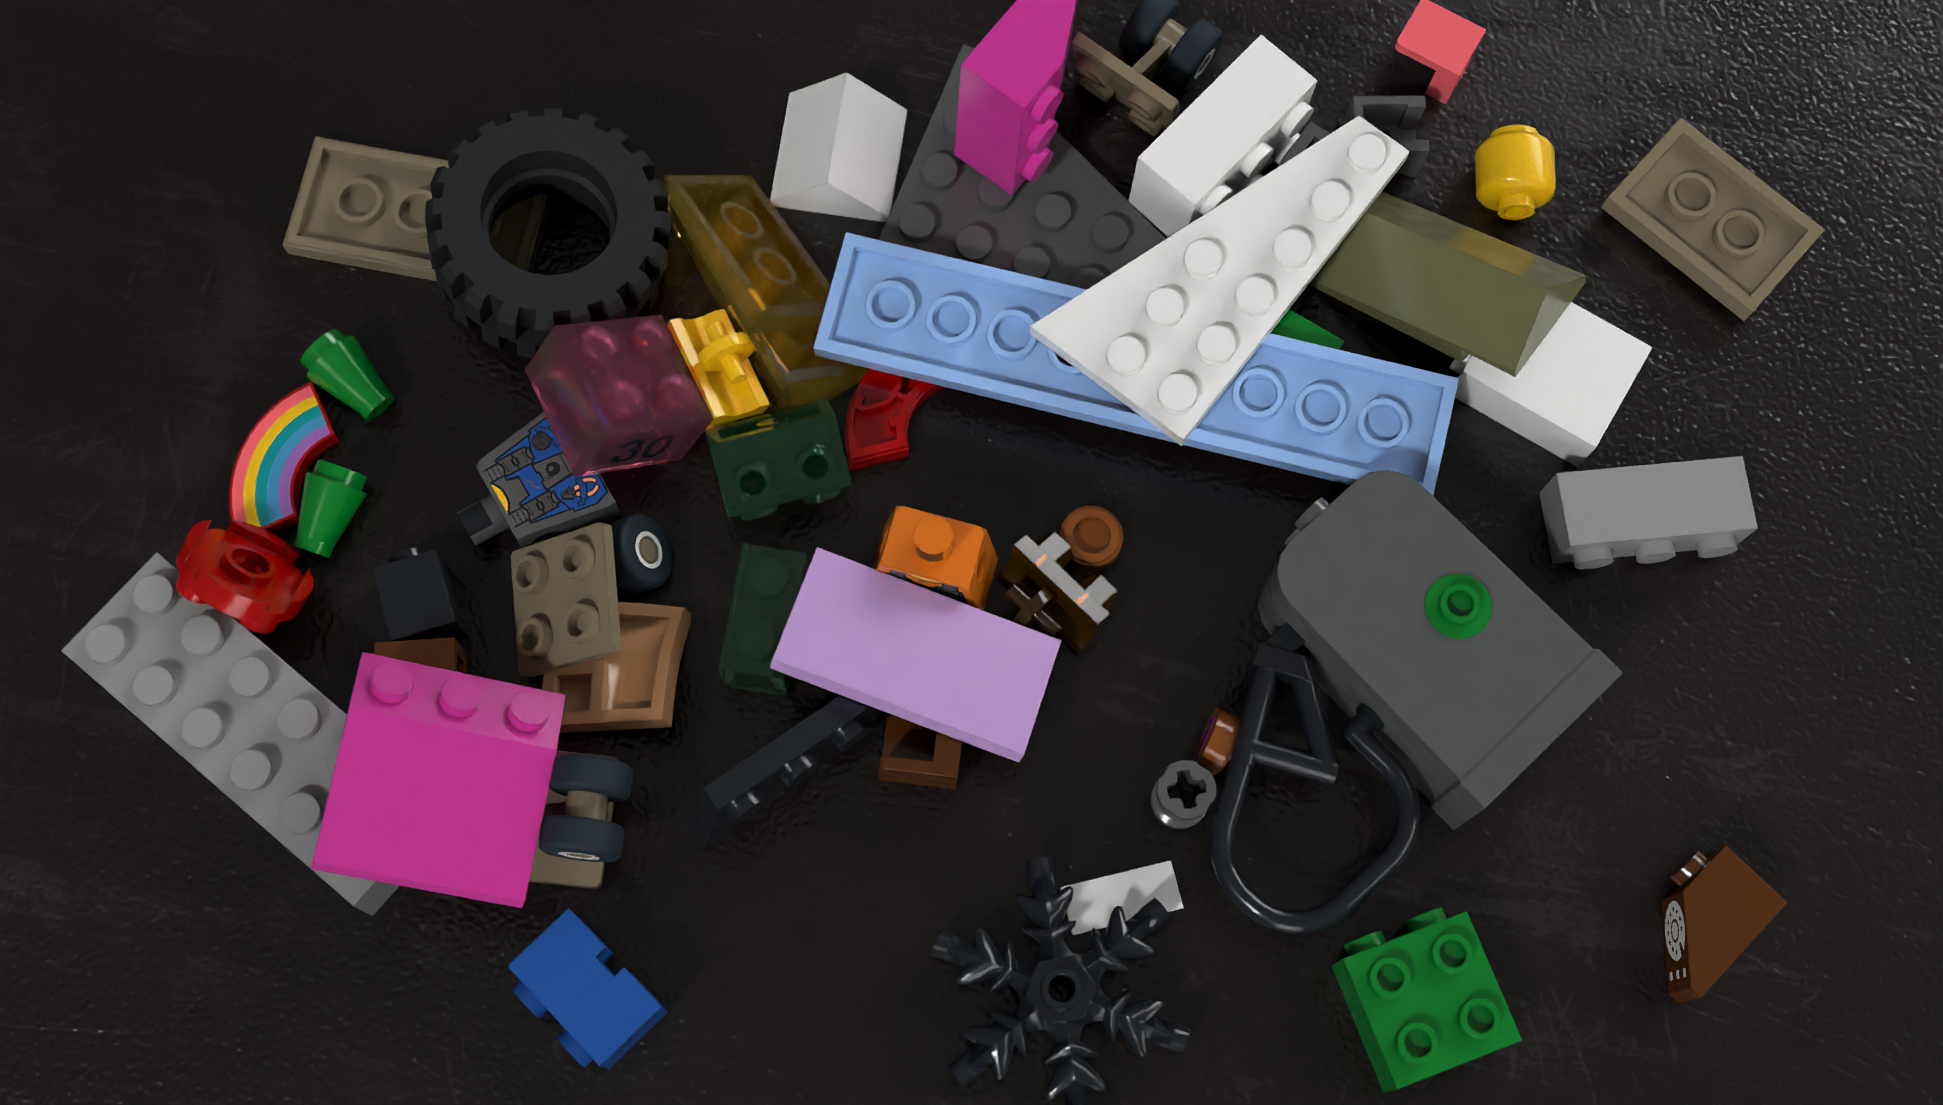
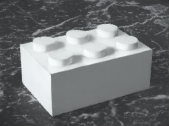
[1129,35,1318,239]

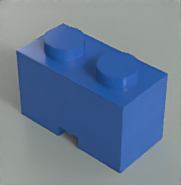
[507,908,668,1070]

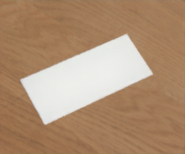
[1060,860,1184,935]

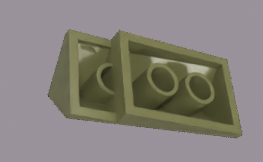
[1309,192,1586,377]

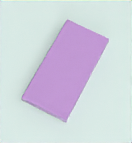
[770,547,1061,763]

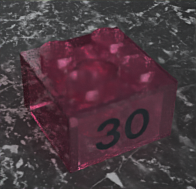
[525,314,714,477]

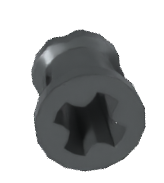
[1151,760,1216,829]

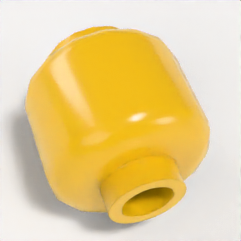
[1475,125,1556,220]

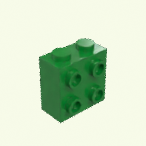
[1331,907,1522,1092]

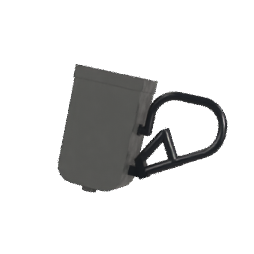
[1210,470,1623,934]

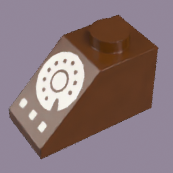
[1661,845,1787,1003]

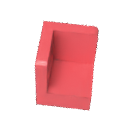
[1395,0,1486,104]

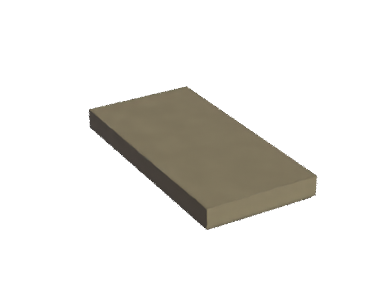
[282,136,553,281]

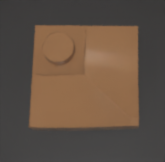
[542,602,692,733]

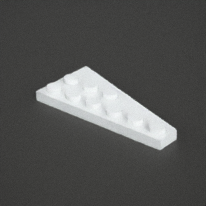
[1030,116,1410,446]

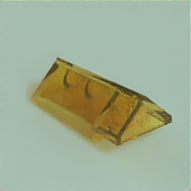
[662,175,868,425]

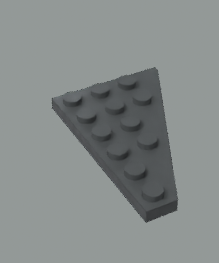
[879,44,1166,289]

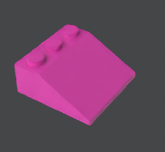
[954,0,1078,195]
[311,652,565,908]

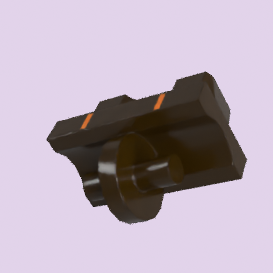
[996,532,1118,654]

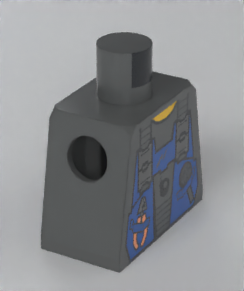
[457,402,622,548]

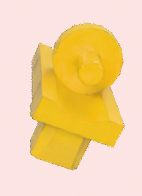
[664,309,770,430]

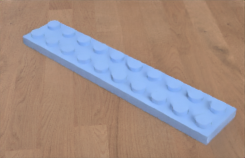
[813,232,1459,496]

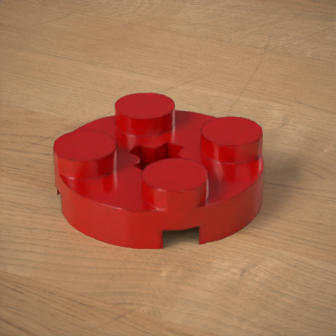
[175,520,314,634]

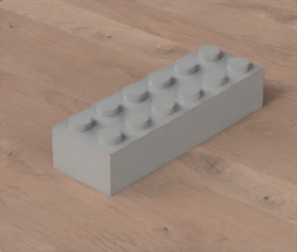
[61,552,400,916]

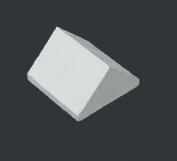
[770,72,907,222]

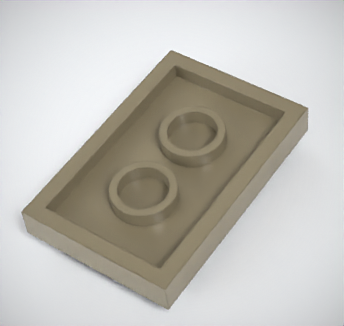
[1601,118,1825,321]

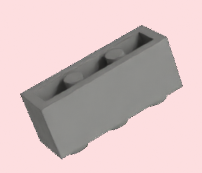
[1539,456,1758,569]

